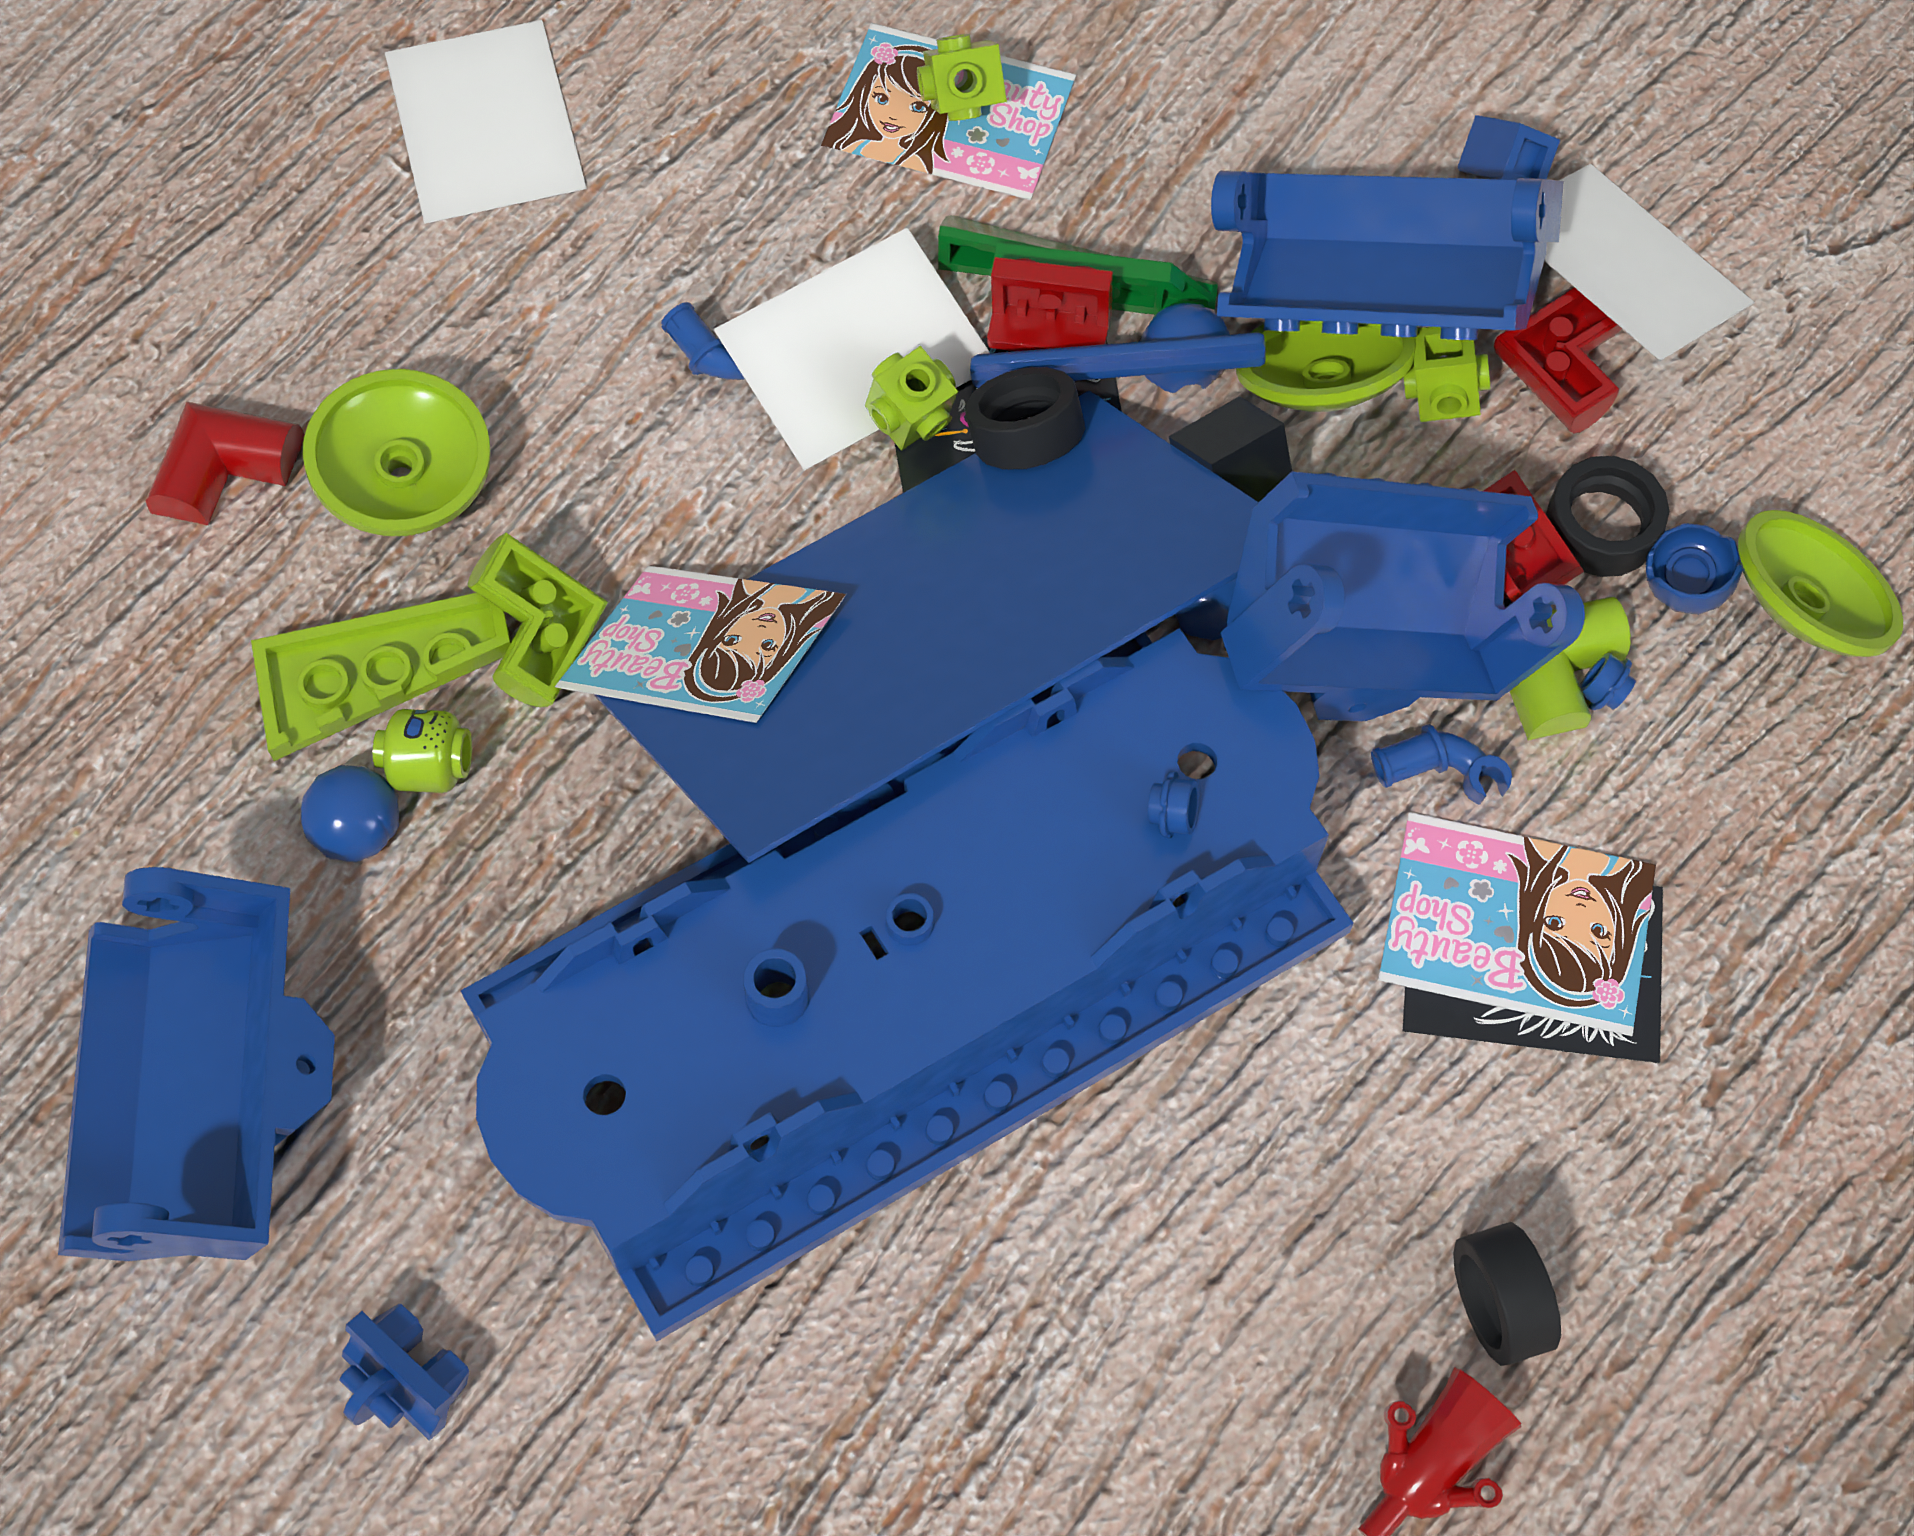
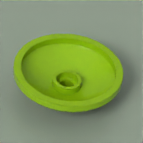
[1236,320,1415,412]
[303,369,491,536]
[1738,510,1903,657]

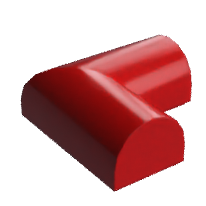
[1494,288,1622,434]
[146,401,305,525]

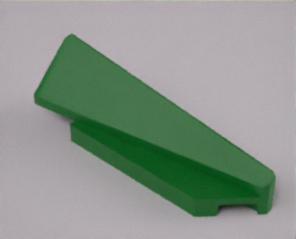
[938,215,1218,315]

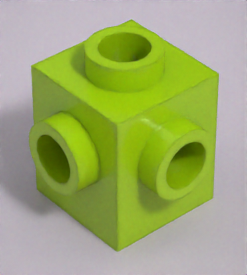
[917,34,1007,121]
[1404,327,1491,422]
[865,345,958,451]

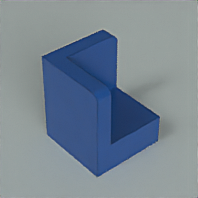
[1458,115,1560,180]

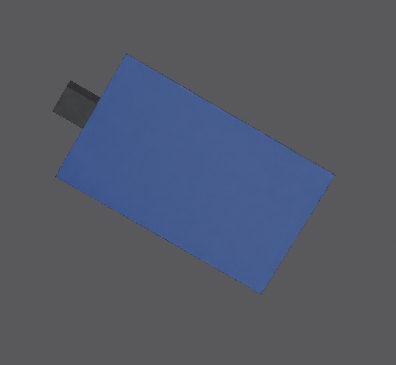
[594,391,1292,863]

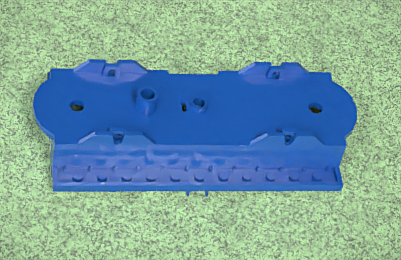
[460,628,1354,1342]

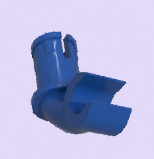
[661,302,745,380]
[1371,724,1512,805]

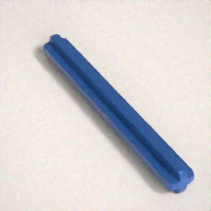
[970,332,1266,388]

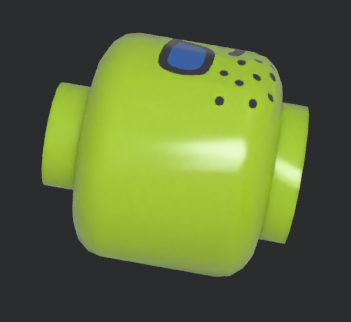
[372,709,472,793]

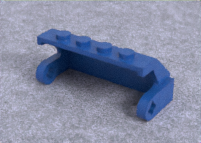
[1211,170,1564,340]
[1220,471,1585,721]
[58,867,335,1261]

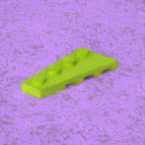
[251,593,511,761]

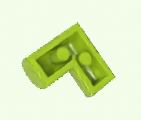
[467,533,608,708]
[1510,596,1631,740]

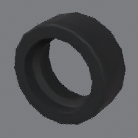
[965,367,1085,470]
[1546,456,1670,577]
[1453,1222,1561,1366]

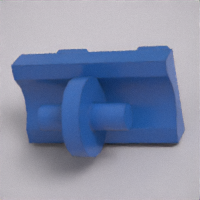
[339,1304,469,1441]

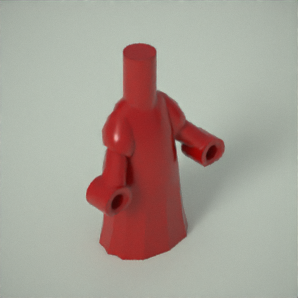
[1358,1367,1522,1536]

